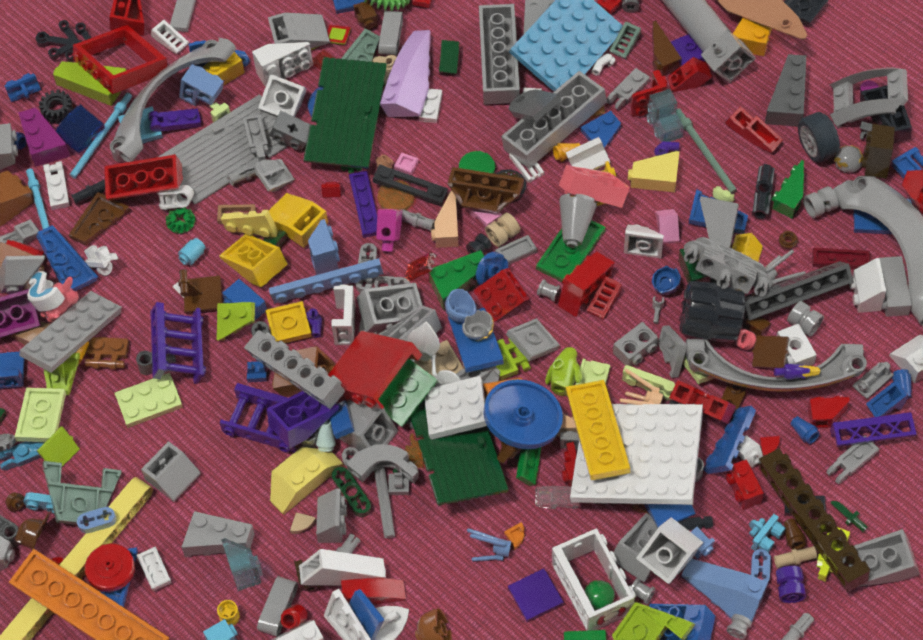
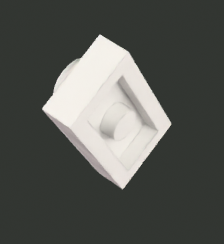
[419,89,442,123]

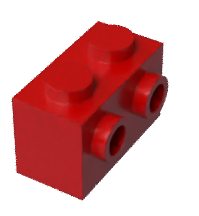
[725,459,764,510]

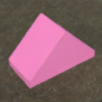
[655,209,679,244]

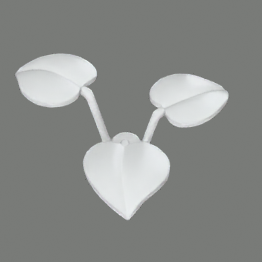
[407,321,461,387]

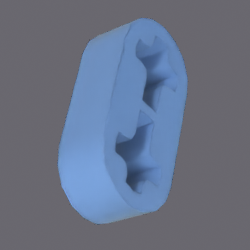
[77,507,116,533]
[750,549,771,585]

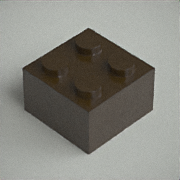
[862,124,895,179]

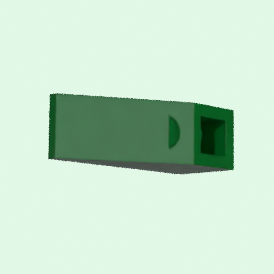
[772,160,804,219]

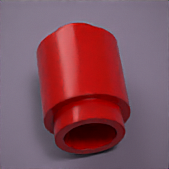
[281,604,308,629]

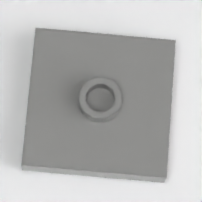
[506,318,560,361]

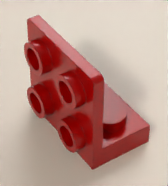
[474,268,530,322]

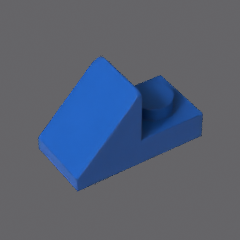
[866,380,908,417]

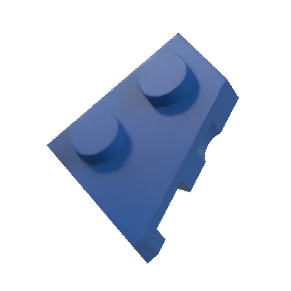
[581,111,621,149]

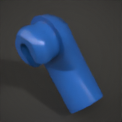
[235,50,250,67]

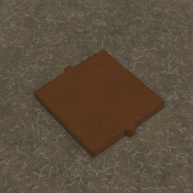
[752,335,789,368]

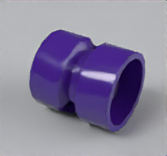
[776,566,806,603]

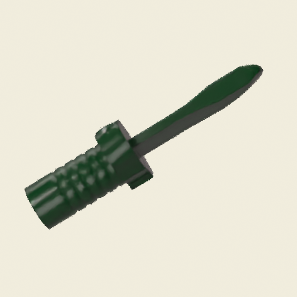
[831,501,868,533]

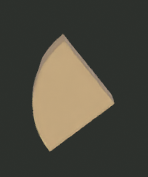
[290,513,316,534]

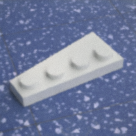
[324,589,371,640]

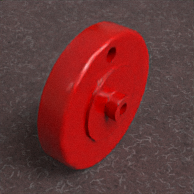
[85,543,135,592]

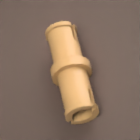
[774,546,817,569]

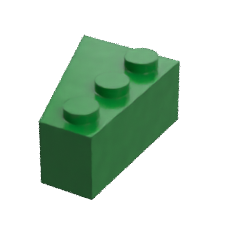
[428,250,484,311]

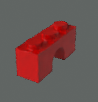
[669,380,736,424]

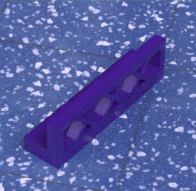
[830,412,917,447]

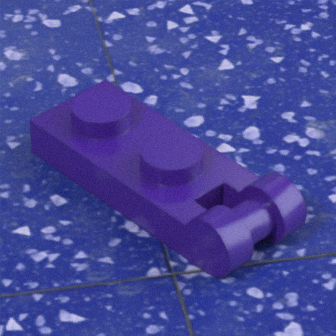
[148,108,201,132]

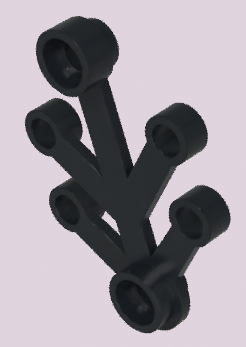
[35,20,100,62]

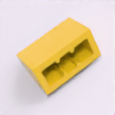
[732,233,763,262]

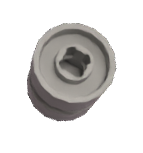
[803,186,839,218]
[787,301,824,336]

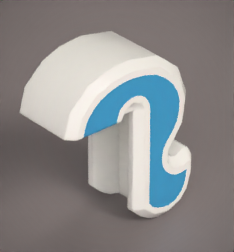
[27,271,65,311]

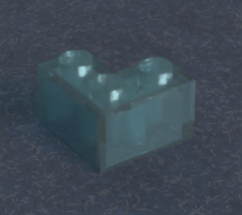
[647,89,684,142]

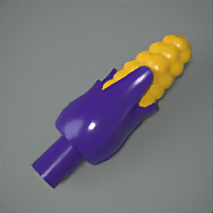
[774,364,821,379]

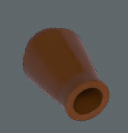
[784,519,806,550]

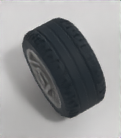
[798,112,840,163]

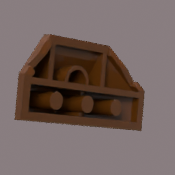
[447,167,524,213]

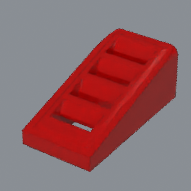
[587,276,622,320]

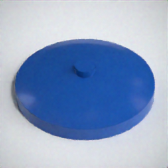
[483,379,563,449]

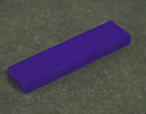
[349,171,377,238]

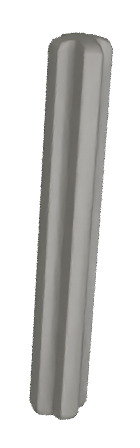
[374,467,395,539]

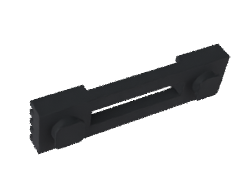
[372,164,448,207]

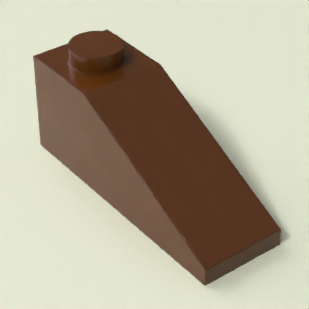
[652,20,682,76]

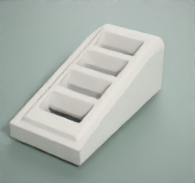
[151,20,189,54]

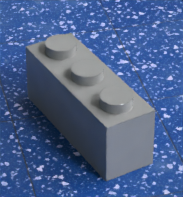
[879,256,912,317]

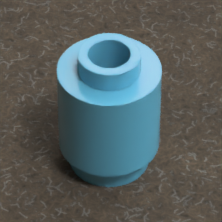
[178,238,206,265]

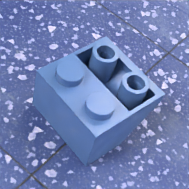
[308,219,340,275]

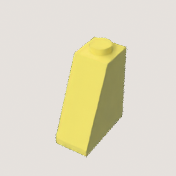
[628,151,679,192]

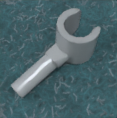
[652,296,664,324]

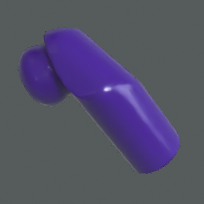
[654,141,679,156]
[307,309,322,338]

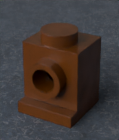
[353,0,378,30]

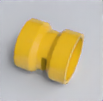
[217,600,240,626]

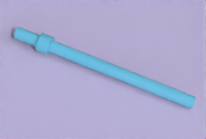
[70,92,133,179]
[26,168,49,229]

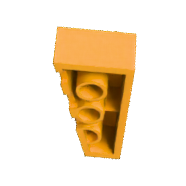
[733,18,772,56]

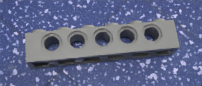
[244,330,345,409]

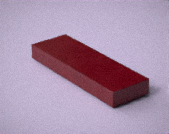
[812,247,870,269]

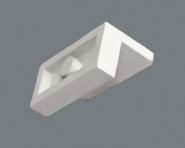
[566,137,610,170]

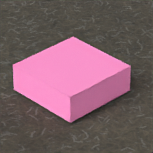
[394,153,418,175]

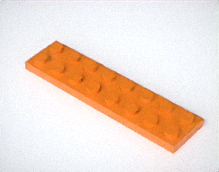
[9,549,169,640]

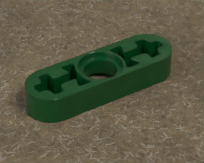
[332,467,371,517]

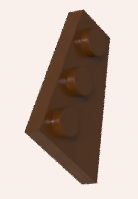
[69,192,130,246]

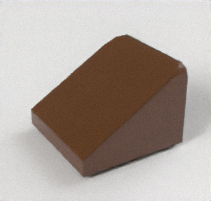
[744,316,771,336]

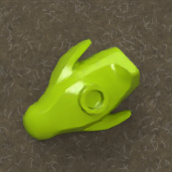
[545,347,582,396]

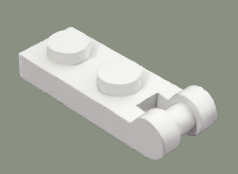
[43,161,70,210]

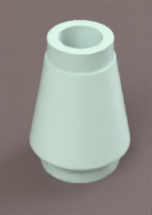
[316,421,336,452]

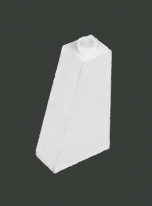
[299,549,386,585]

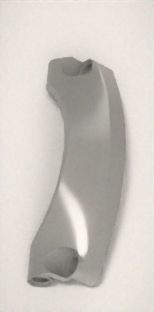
[110,37,236,162]
[833,176,923,325]

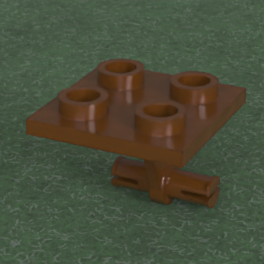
[178,269,222,314]

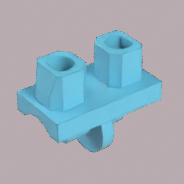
[749,514,786,553]

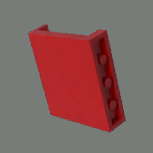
[328,331,422,410]

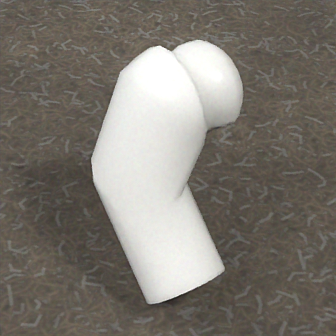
[592,54,615,76]

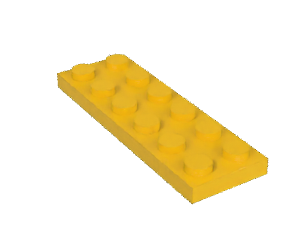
[566,380,631,480]

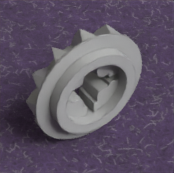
[0,434,16,452]

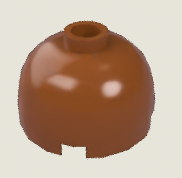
[415,608,452,640]

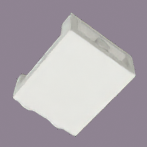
[332,285,356,345]

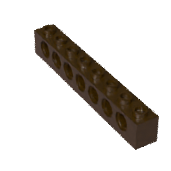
[759,448,870,592]

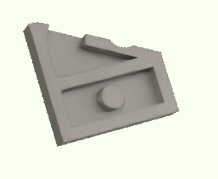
[658,325,687,378]

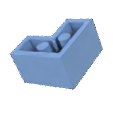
[179,64,224,106]

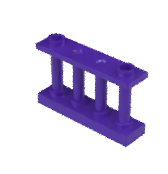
[150,302,206,384]
[220,383,296,453]

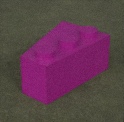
[18,107,70,167]

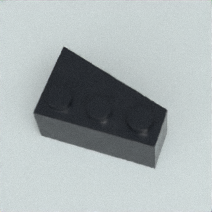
[860,85,912,143]

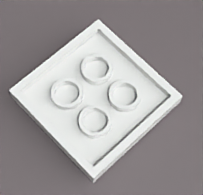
[425,376,487,439]

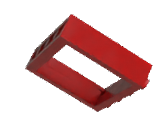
[72,25,167,94]

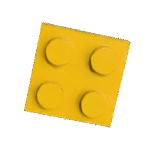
[266,301,312,343]

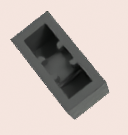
[269,110,311,151]

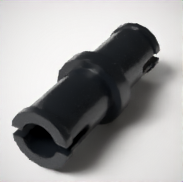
[71,179,105,205]

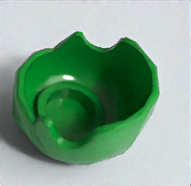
[584,580,615,611]

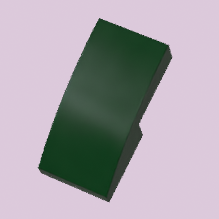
[438,40,459,75]

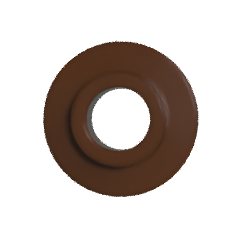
[779,231,798,249]
[5,492,25,512]

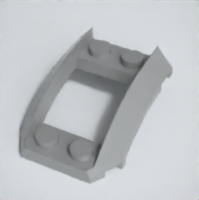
[830,67,908,128]

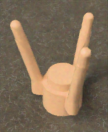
[620,369,663,405]

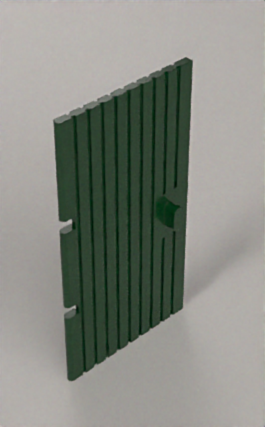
[303,57,387,169]
[410,399,508,506]

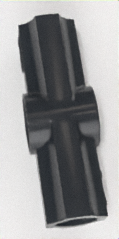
[752,164,775,220]

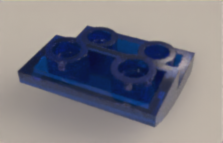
[55,104,105,153]

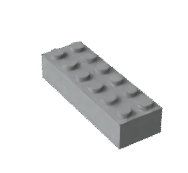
[479,4,519,104]
[501,71,607,168]

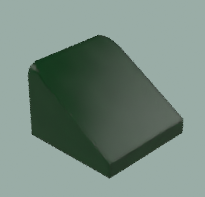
[263,230,288,248]

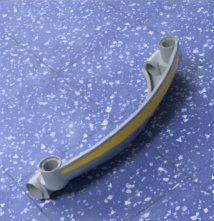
[685,339,867,392]

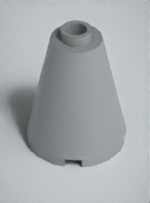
[559,194,597,248]

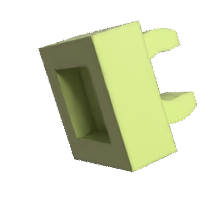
[210,102,230,123]

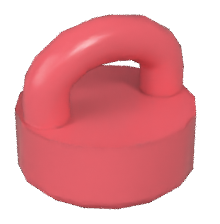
[736,329,756,350]

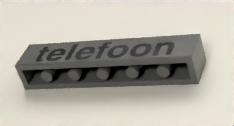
[744,261,854,320]

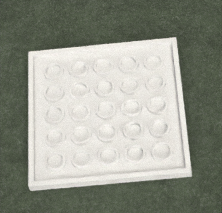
[570,404,703,505]

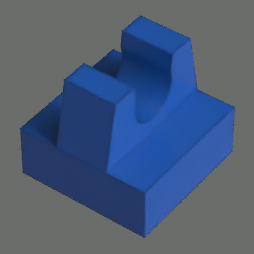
[247,361,267,382]

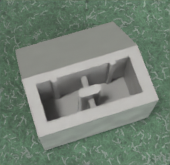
[141,441,201,502]
[316,489,347,543]

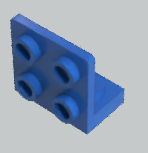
[0,351,24,388]

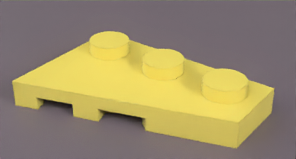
[221,210,279,237]

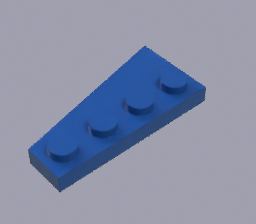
[36,225,98,291]
[703,405,756,474]

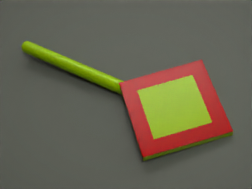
[311,25,351,50]

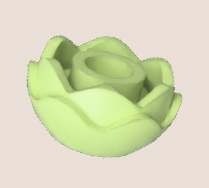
[713,186,735,202]

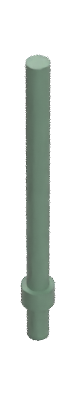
[674,108,737,194]

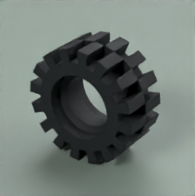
[39,90,74,124]

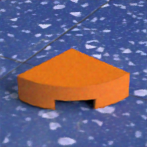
[504,522,524,550]

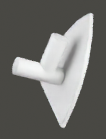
[375,606,409,640]

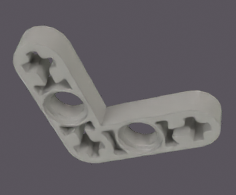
[356,243,410,293]

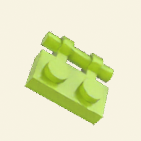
[495,339,531,380]

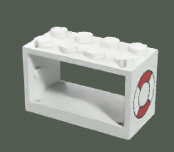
[552,528,636,631]

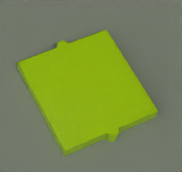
[37,427,79,466]

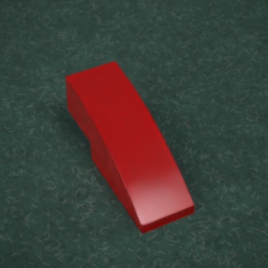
[725,106,783,153]
[341,578,406,605]

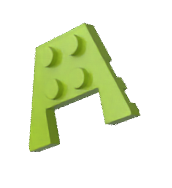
[612,602,696,640]

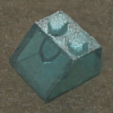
[221,538,263,591]

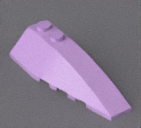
[380,30,431,117]

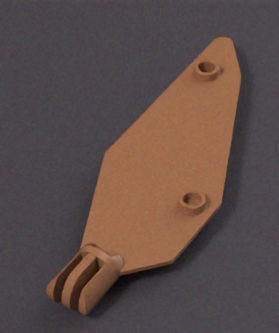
[717,0,807,40]

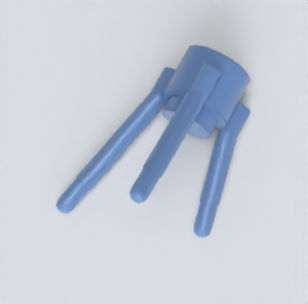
[467,528,511,561]

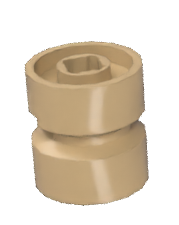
[485,213,520,247]

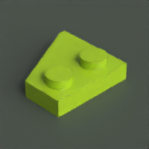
[217,302,255,341]
[43,353,80,396]

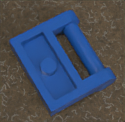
[891,147,923,179]

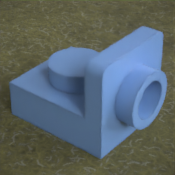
[691,527,715,559]

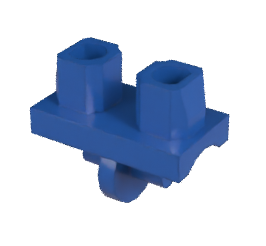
[4,73,41,102]

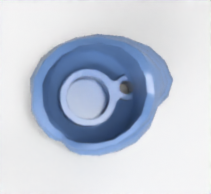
[445,289,476,323]

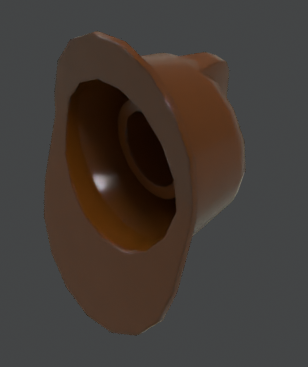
[15,511,52,550]

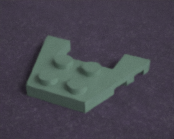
[42,461,121,526]

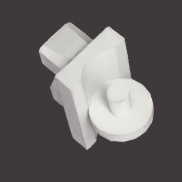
[84,245,118,275]

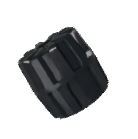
[679,281,745,343]

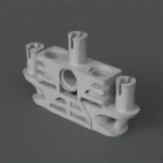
[684,237,772,297]

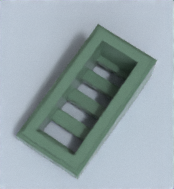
[609,21,642,59]

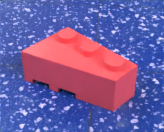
[559,165,630,208]

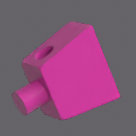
[376,208,403,251]

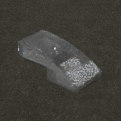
[535,486,579,510]

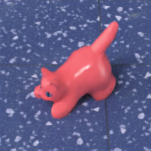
[40,277,79,322]

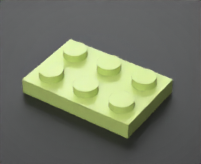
[115,373,183,428]
[15,388,66,442]

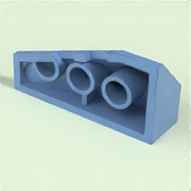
[681,559,768,622]

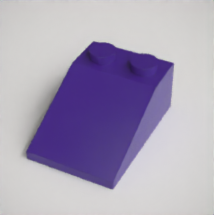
[267,391,339,448]

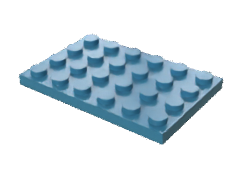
[509,0,623,91]

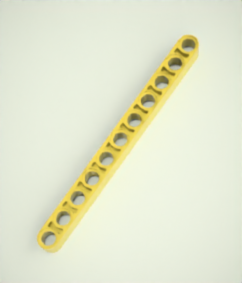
[0,477,153,640]

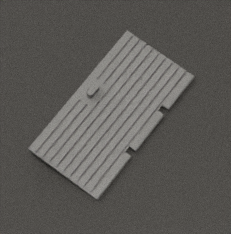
[158,94,289,205]

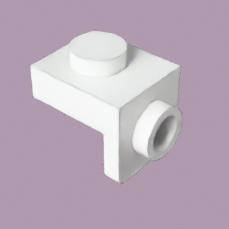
[737,435,763,468]

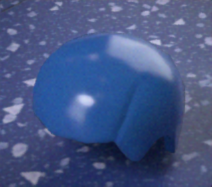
[652,266,681,295]

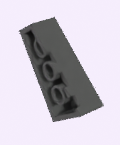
[765,54,806,127]

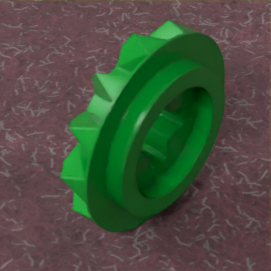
[166,207,195,233]

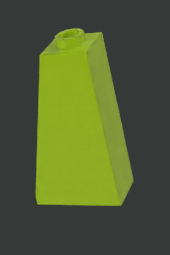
[53,61,126,106]

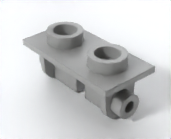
[852,362,893,399]

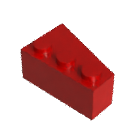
[109,0,144,36]
[558,251,615,317]

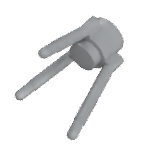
[765,250,806,285]

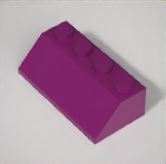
[0,289,41,337]

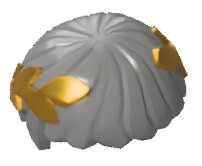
[834,145,863,173]
[462,310,494,341]

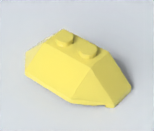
[270,447,344,515]

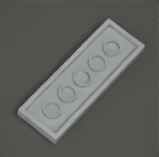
[19,291,122,372]

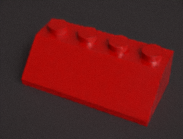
[104,154,183,201]

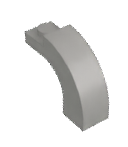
[346,444,419,483]

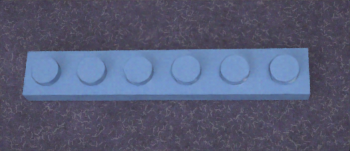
[269,258,384,304]

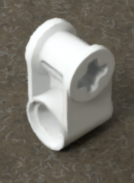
[157,185,194,210]

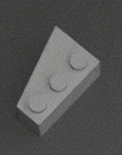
[374,306,442,341]
[181,511,255,557]

